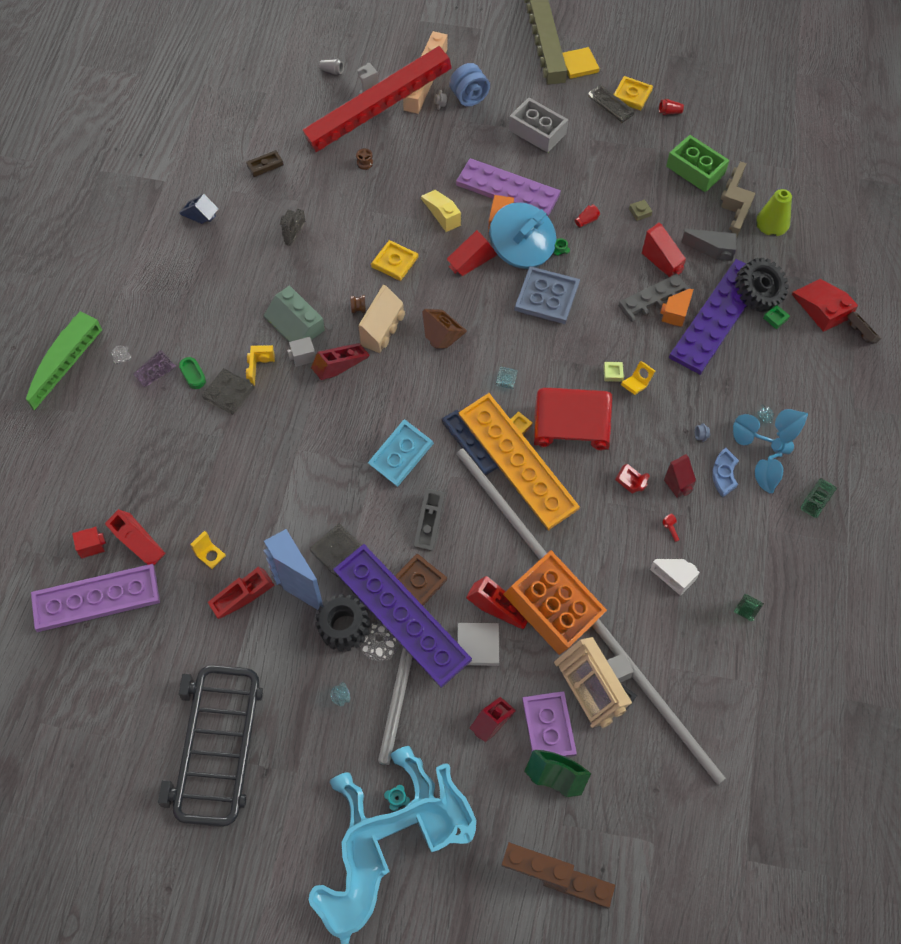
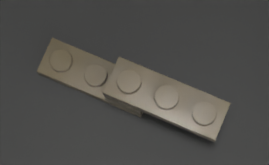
[720,161,755,239]

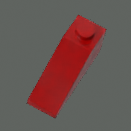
[466,576,528,629]

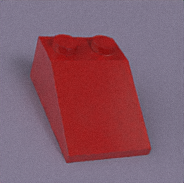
[792,279,858,332]

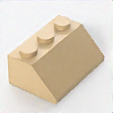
[359,285,405,353]

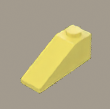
[421,190,461,232]

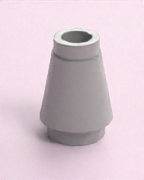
[319,59,344,75]

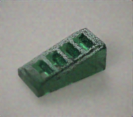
[800,478,837,518]
[734,594,764,621]

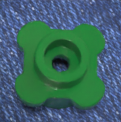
[553,238,570,255]

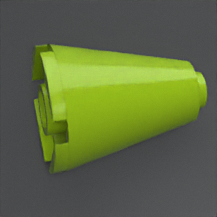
[756,189,792,236]

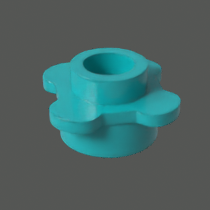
[384,785,410,811]

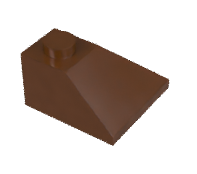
[422,309,467,349]

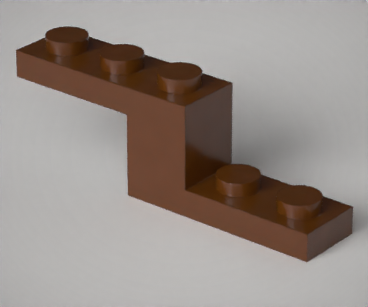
[501,842,615,909]

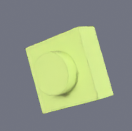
[604,362,624,382]

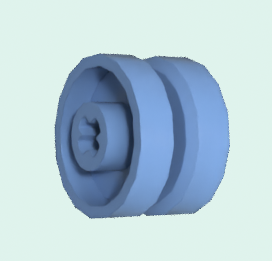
[449,63,490,106]

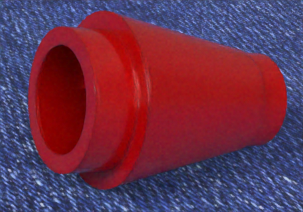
[659,99,684,115]
[575,204,600,228]

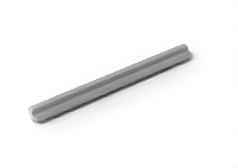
[378,648,413,765]

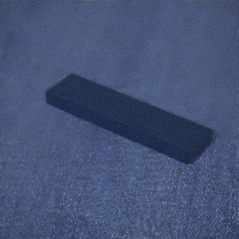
[442,410,499,476]

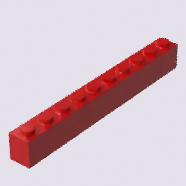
[303,46,452,152]

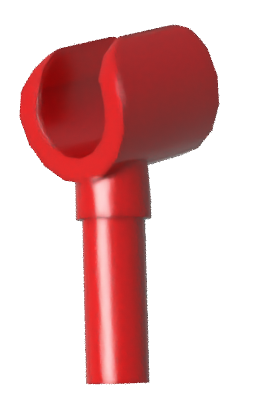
[662,514,679,542]

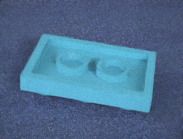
[368,419,434,487]

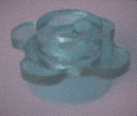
[757,404,774,424]
[331,682,350,706]

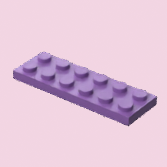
[456,158,561,216]
[31,564,160,632]

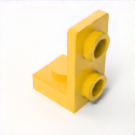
[246,345,275,386]

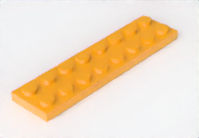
[459,393,580,531]

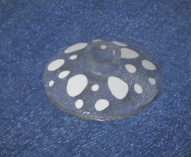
[359,622,400,661]

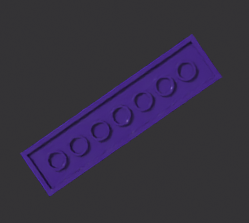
[669,259,747,375]
[333,544,472,688]

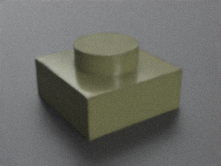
[629,200,653,221]

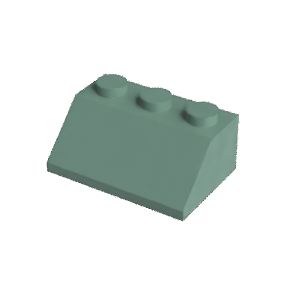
[264,285,325,342]

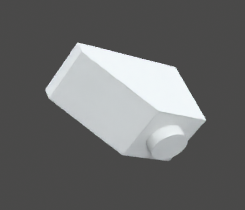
[650,559,700,596]

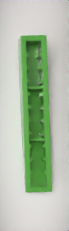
[26,311,102,410]

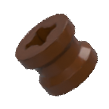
[356,148,373,170]
[350,295,366,313]

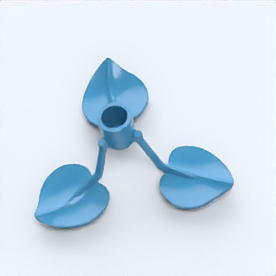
[733,409,808,493]

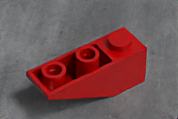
[105,509,166,565]

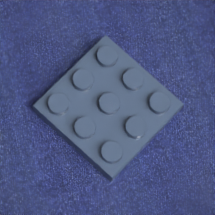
[515,266,580,324]

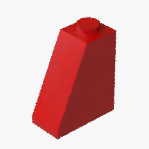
[642,223,686,277]
[447,230,497,276]

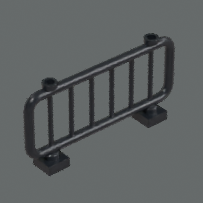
[158,665,263,827]

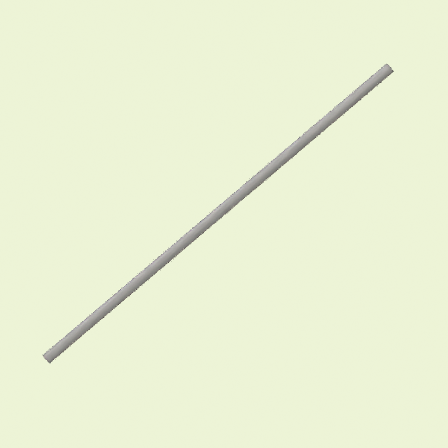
[456,449,726,785]

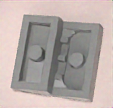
[458,623,499,666]

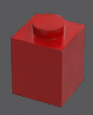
[72,527,106,559]

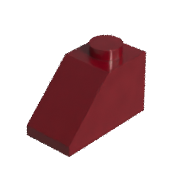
[664,454,696,498]
[469,697,516,743]

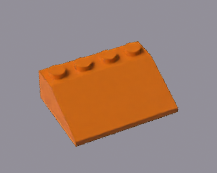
[503,550,607,655]

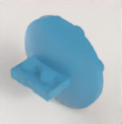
[489,203,556,269]

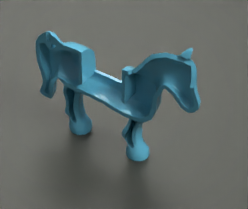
[308,746,476,944]

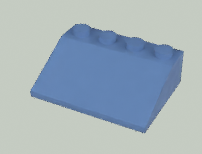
[263,529,323,610]

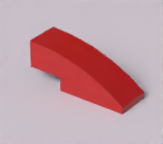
[208,567,275,619]

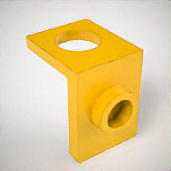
[621,361,656,395]
[190,531,226,569]

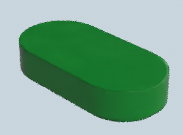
[179,357,206,389]

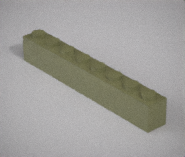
[524,0,567,85]

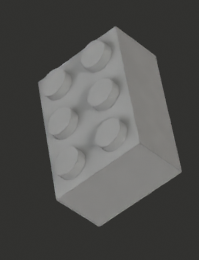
[509,98,568,153]

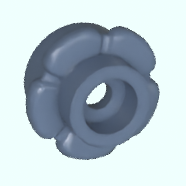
[695,423,710,442]

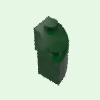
[524,750,591,797]

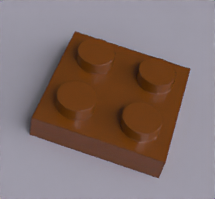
[395,553,447,606]

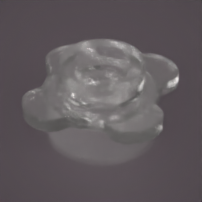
[111,345,131,364]

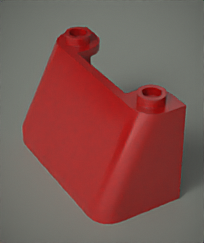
[534,388,612,451]

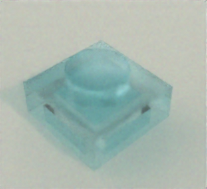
[496,366,518,389]

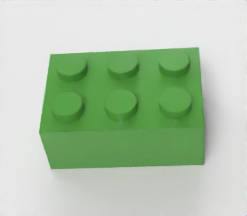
[666,135,730,192]

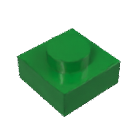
[763,306,790,329]

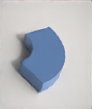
[712,448,739,497]

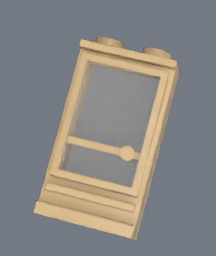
[554,637,632,728]

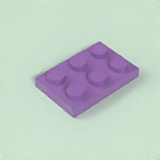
[522,691,577,757]

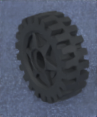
[735,257,789,312]

